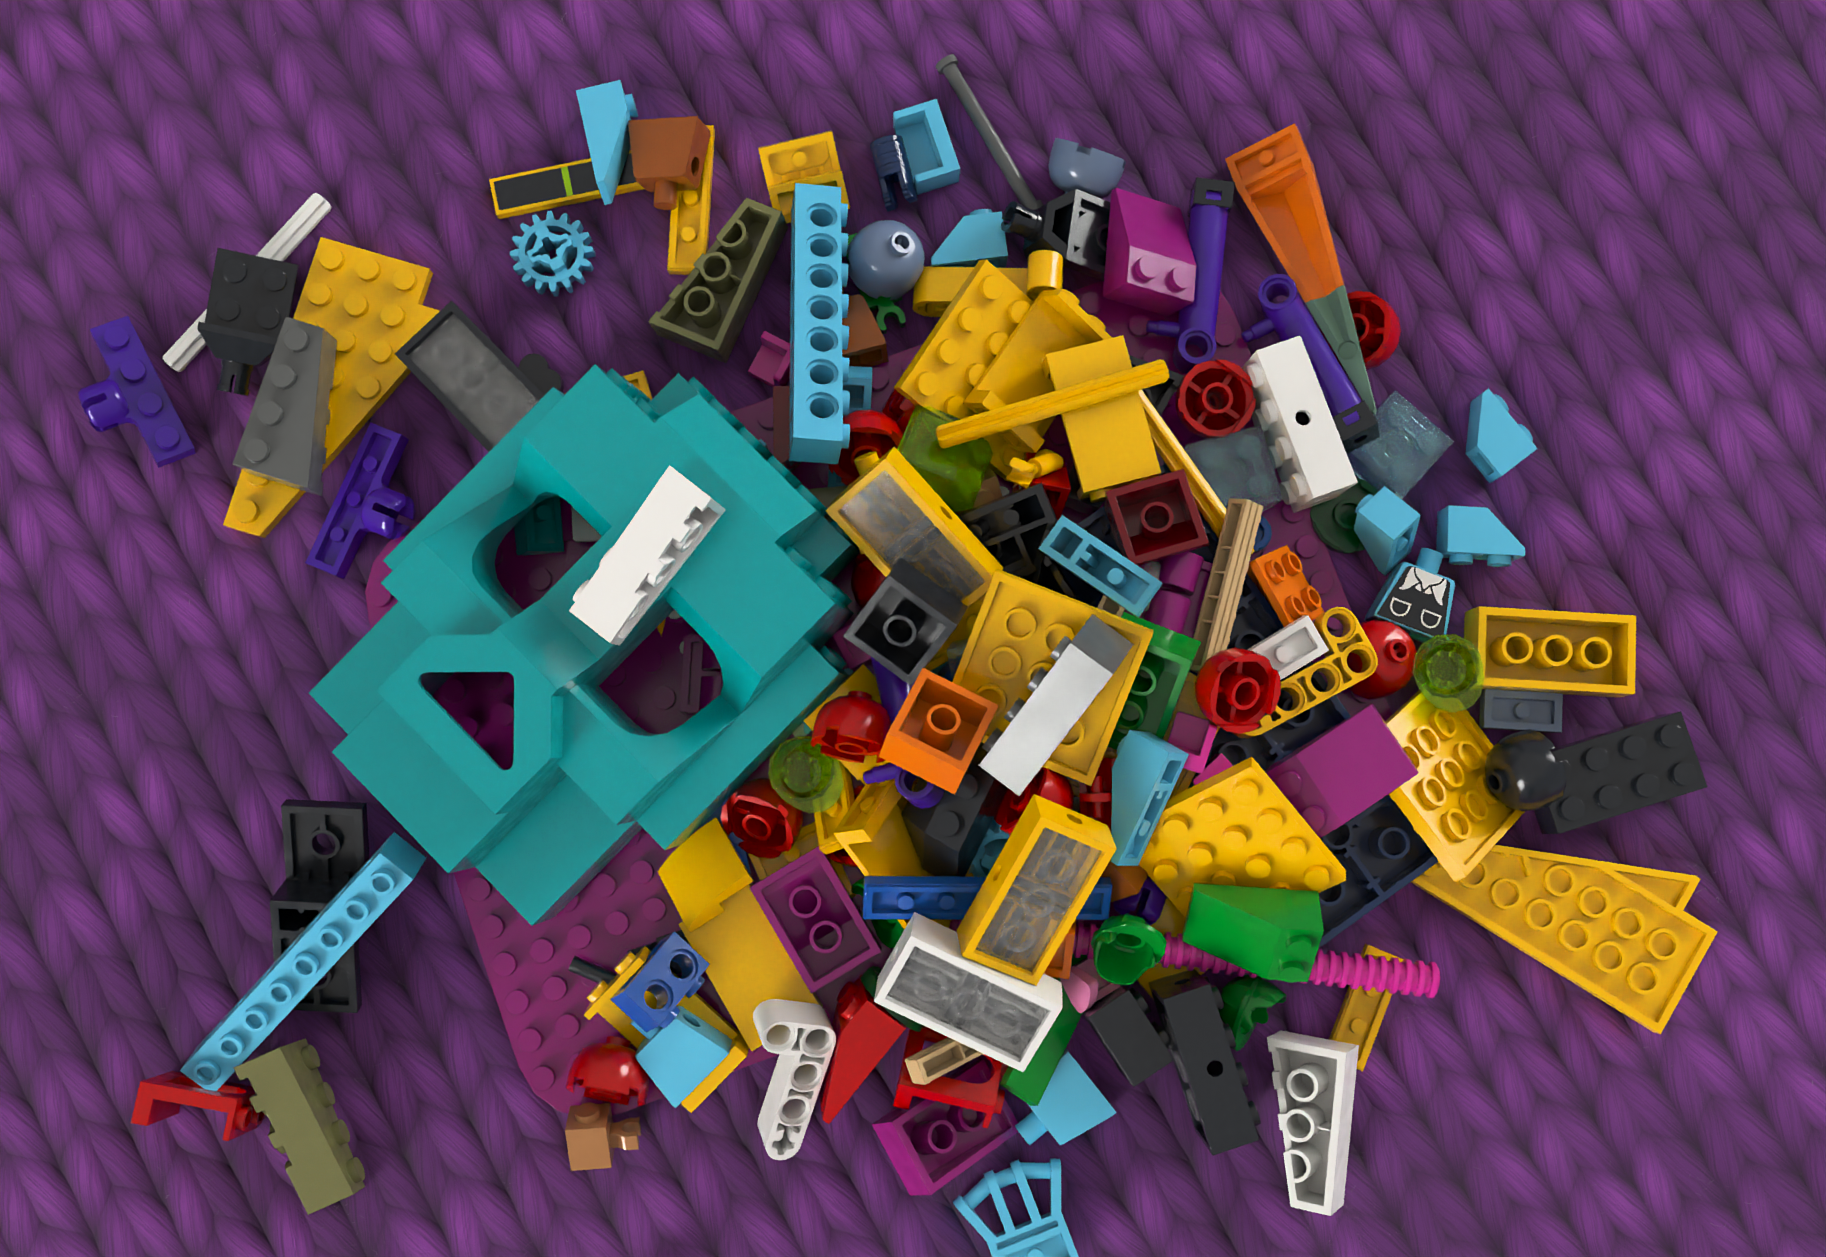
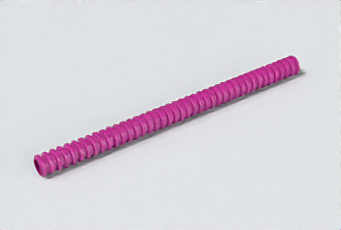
[949,920,1440,998]

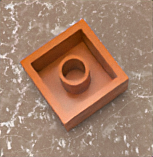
[879,668,999,795]

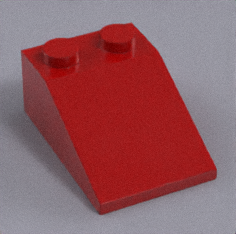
[819,974,906,1124]

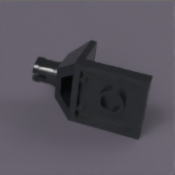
[1001,189,1110,282]
[197,248,299,396]

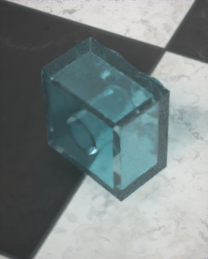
[1347,390,1454,499]
[1183,425,1283,511]

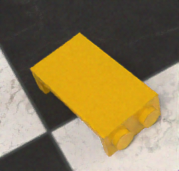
[963,289,1112,453]
[1042,335,1161,503]
[833,779,974,929]
[678,883,823,1051]
[583,946,749,1113]

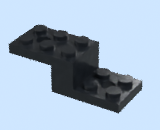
[270,799,369,1013]

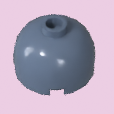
[1048,138,1126,199]
[847,220,925,300]

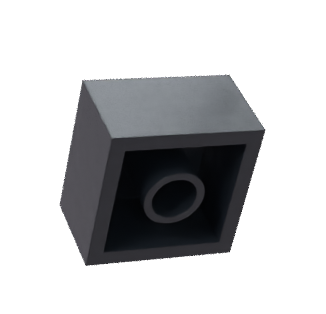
[843,557,968,686]
[1083,985,1174,1087]

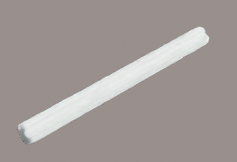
[163,193,332,372]

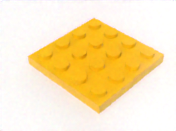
[894,259,1057,482]
[952,569,1154,786]
[1385,675,1524,882]
[1139,757,1346,918]

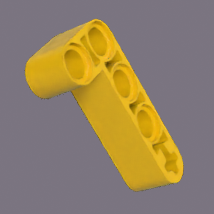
[912,250,1063,317]
[1233,607,1378,739]

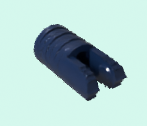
[870,135,918,212]

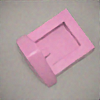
[1060,958,1120,1013]

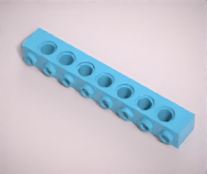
[789,183,850,464]
[180,832,426,1091]

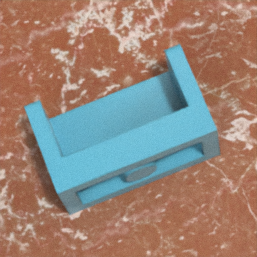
[893,99,960,195]

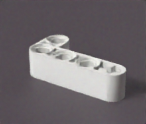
[753,999,836,1160]

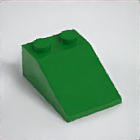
[1107,612,1201,750]
[1182,883,1324,983]

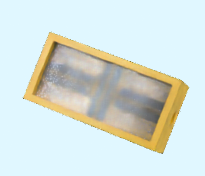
[825,447,1003,607]
[957,794,1117,986]

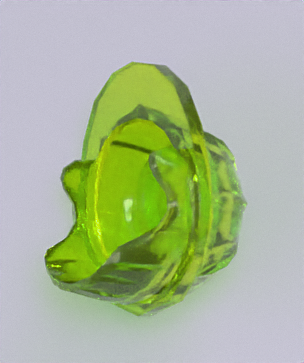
[1412,634,1484,712]
[768,735,843,813]

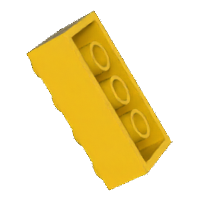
[1463,606,1636,698]

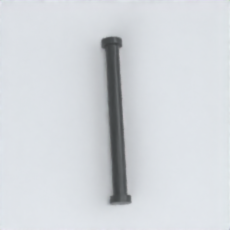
[935,54,1044,210]

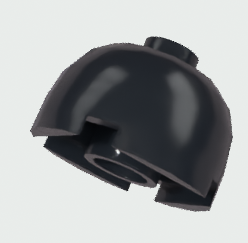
[1485,729,1566,812]

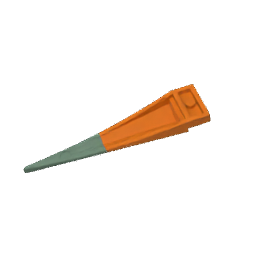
[1225,123,1377,415]

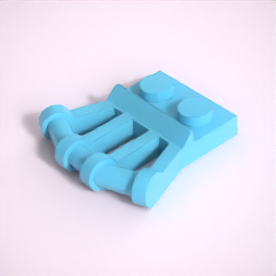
[952,1158,1079,1257]

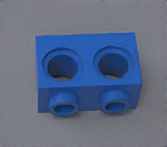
[610,931,710,1033]

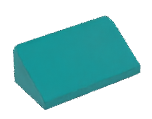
[514,497,564,556]

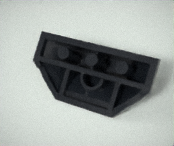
[957,482,1057,578]
[901,742,1008,877]

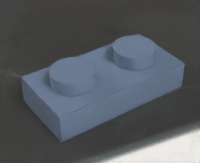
[1479,689,1563,733]

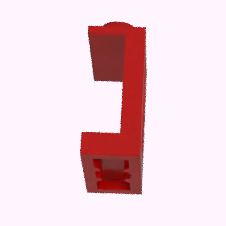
[893,1026,1008,1129]
[131,1071,265,1141]

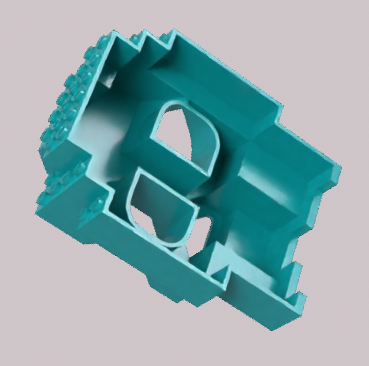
[309,364,860,926]

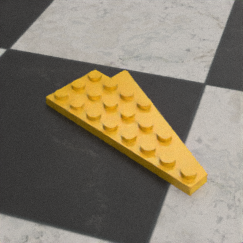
[223,237,440,538]
[1411,845,1718,1034]

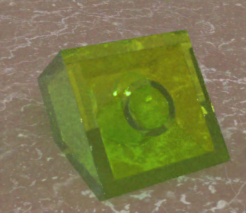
[897,405,993,512]

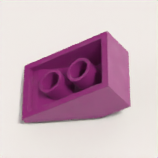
[1103,187,1196,316]
[1265,703,1419,838]
[749,846,882,994]
[872,1059,1018,1196]

